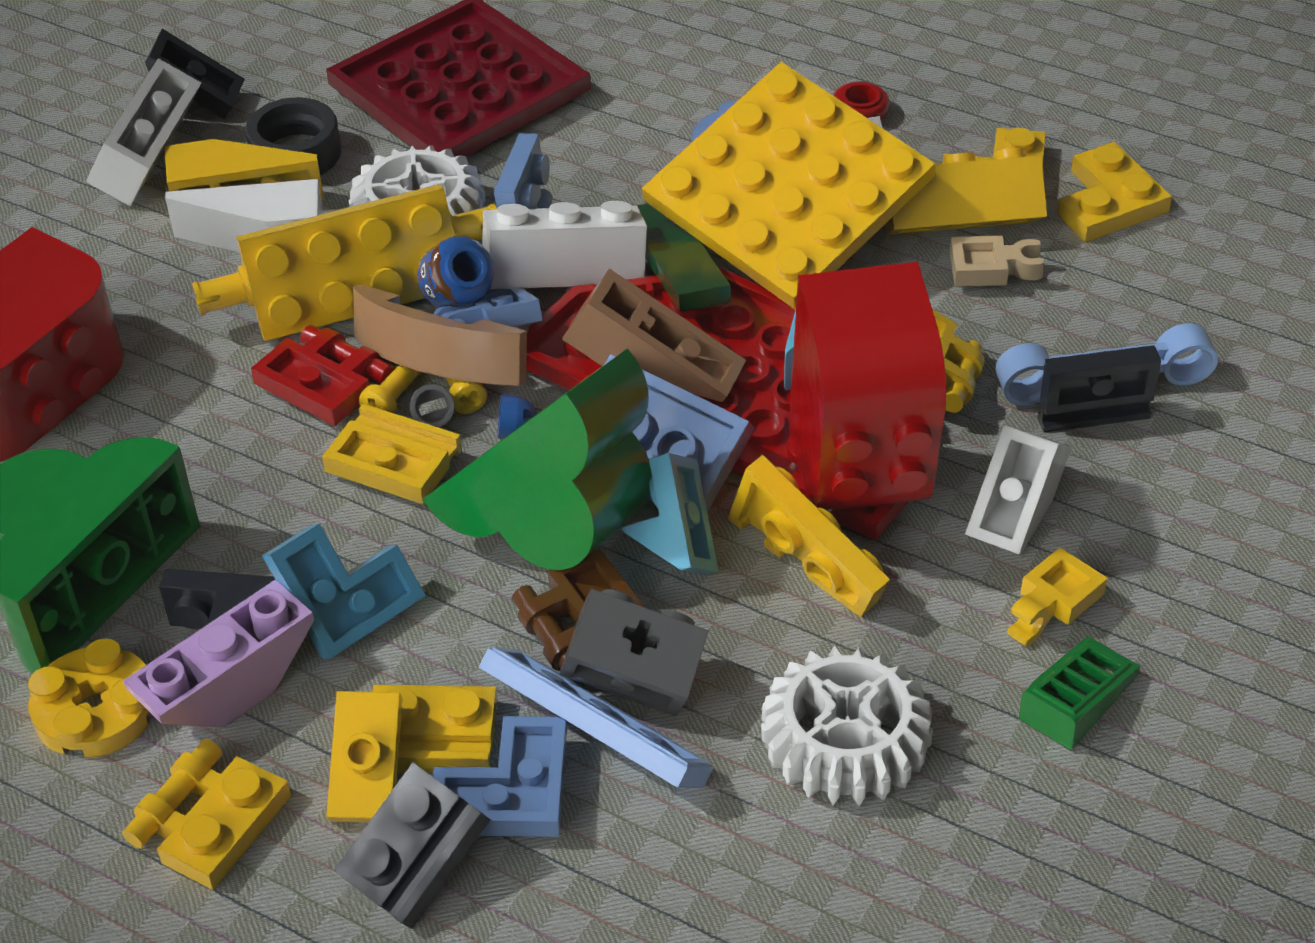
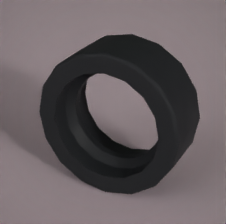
[246,97,341,176]

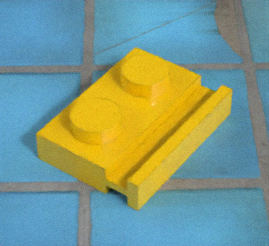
[322,404,462,504]
[372,685,498,773]

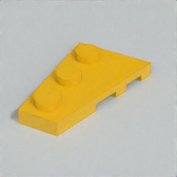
[727,455,890,617]

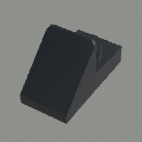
[145,28,245,119]
[159,569,275,629]

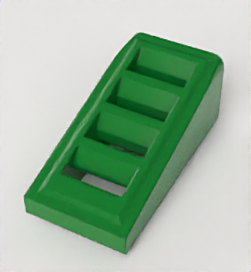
[1018,636,1140,751]

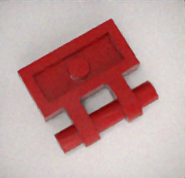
[251,325,395,426]

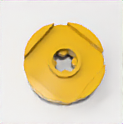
[28,638,149,757]

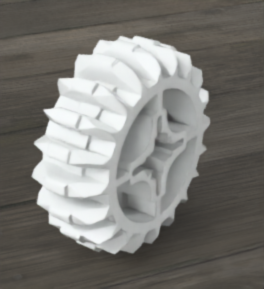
[349,145,486,216]
[761,645,933,806]

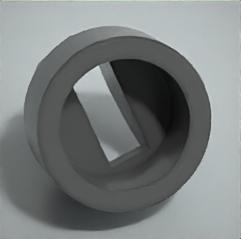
[410,384,454,427]

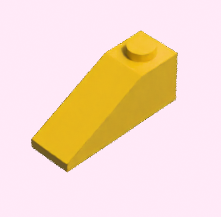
[164,139,324,200]

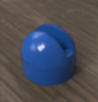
[497,394,537,439]

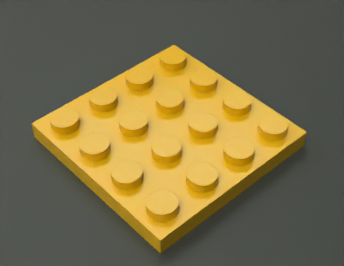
[641,61,936,310]

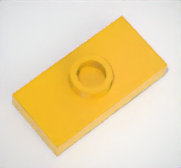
[326,691,403,823]

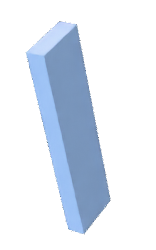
[479,647,713,788]

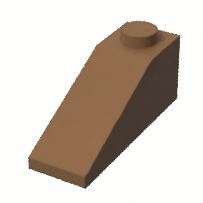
[562,268,746,402]

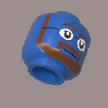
[417,237,495,307]

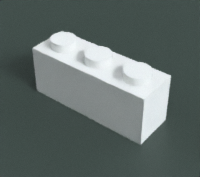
[86,58,201,206]
[482,201,647,289]

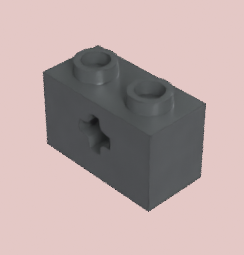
[559,589,709,716]

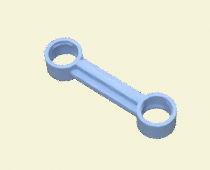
[995,323,1218,406]

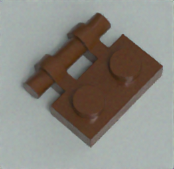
[512,548,644,683]

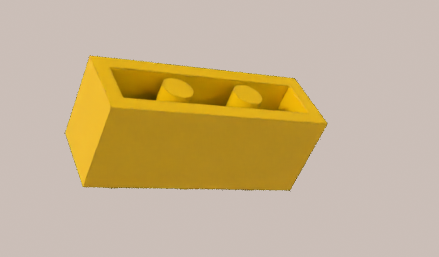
[885,148,1047,235]

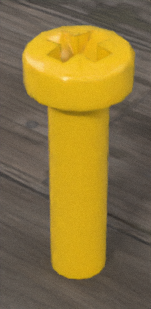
[359,365,421,414]
[444,377,487,414]

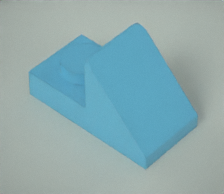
[622,453,719,575]

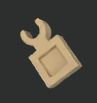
[949,235,1044,287]

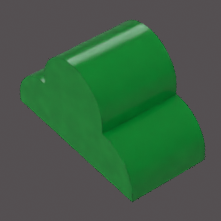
[422,348,652,570]
[0,437,201,674]

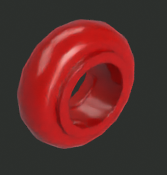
[833,81,890,121]

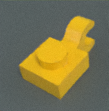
[1007,547,1108,647]

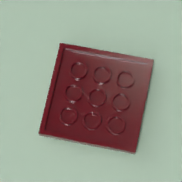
[326,0,591,157]

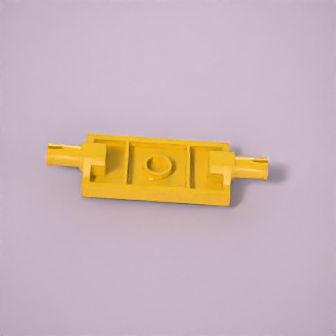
[191,184,497,341]

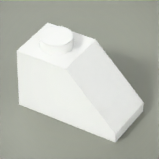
[965,425,1072,554]

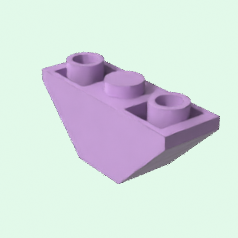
[123,579,314,727]

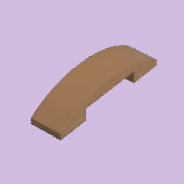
[353,284,527,386]

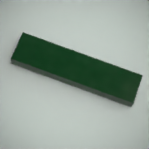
[635,203,731,312]

